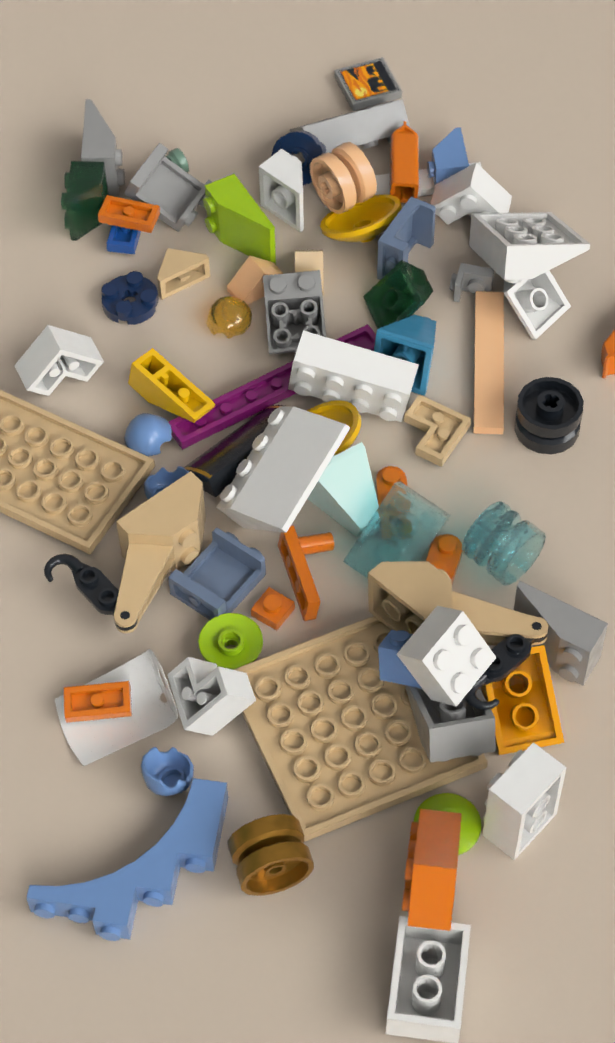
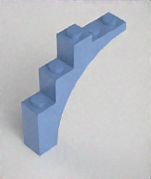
[26,778,228,941]

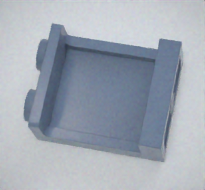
[377,197,436,289]
[168,528,266,620]

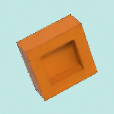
[251,587,295,631]

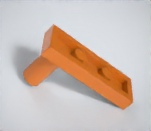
[278,525,334,621]

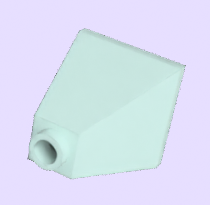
[307,442,382,538]

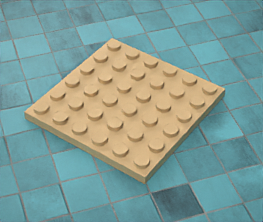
[234,616,488,842]

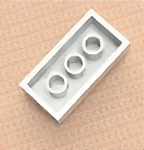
[288,330,419,422]

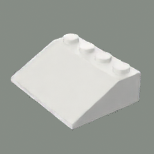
[469,212,590,283]
[216,406,350,533]

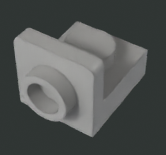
[450,263,494,302]

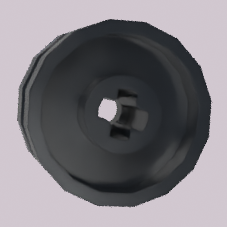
[515,377,584,455]

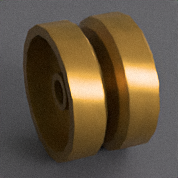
[227,814,314,896]

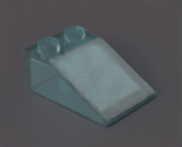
[343,481,451,578]

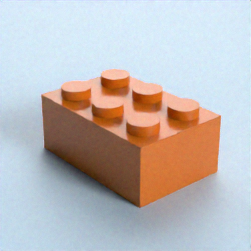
[402,809,462,931]

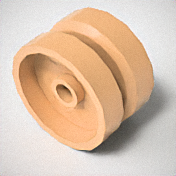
[310,142,377,214]

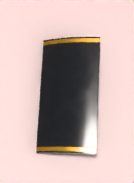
[184,405,283,498]

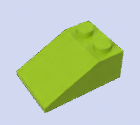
[203,174,276,264]

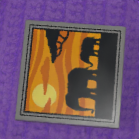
[334,57,402,111]

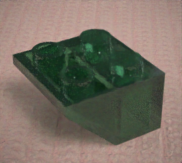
[61,161,109,240]

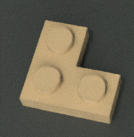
[404,395,471,467]

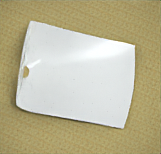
[55,649,178,766]

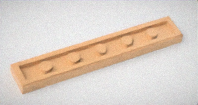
[473,291,504,435]

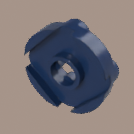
[271,130,326,185]
[101,271,159,325]

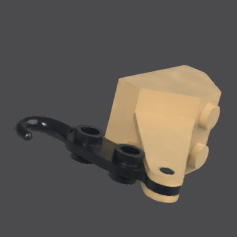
[44,471,206,633]
[368,561,548,710]

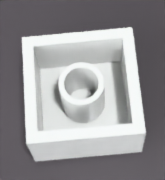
[397,606,496,707]

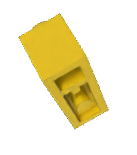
[128,348,215,423]

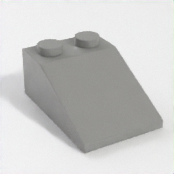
[81,99,125,197]
[514,581,608,686]
[405,685,496,763]

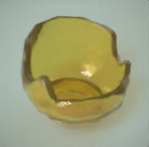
[206,296,252,339]

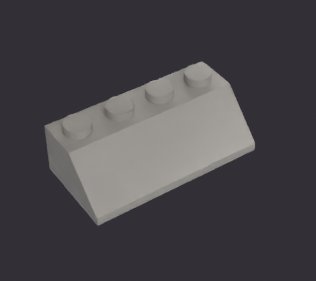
[289,99,410,160]

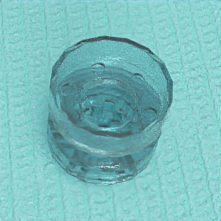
[461,501,546,585]

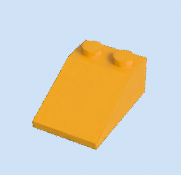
[481,645,564,755]

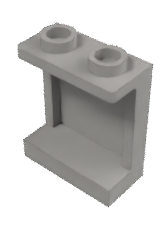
[124,143,212,232]

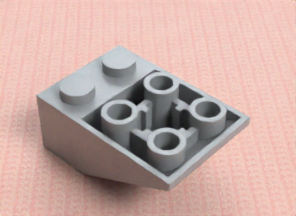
[263,270,326,355]

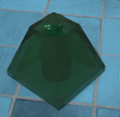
[363,260,433,329]

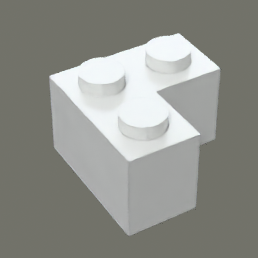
[431,163,512,224]
[14,325,104,396]
[167,657,256,736]

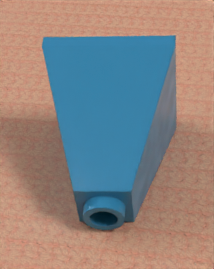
[374,315,436,396]

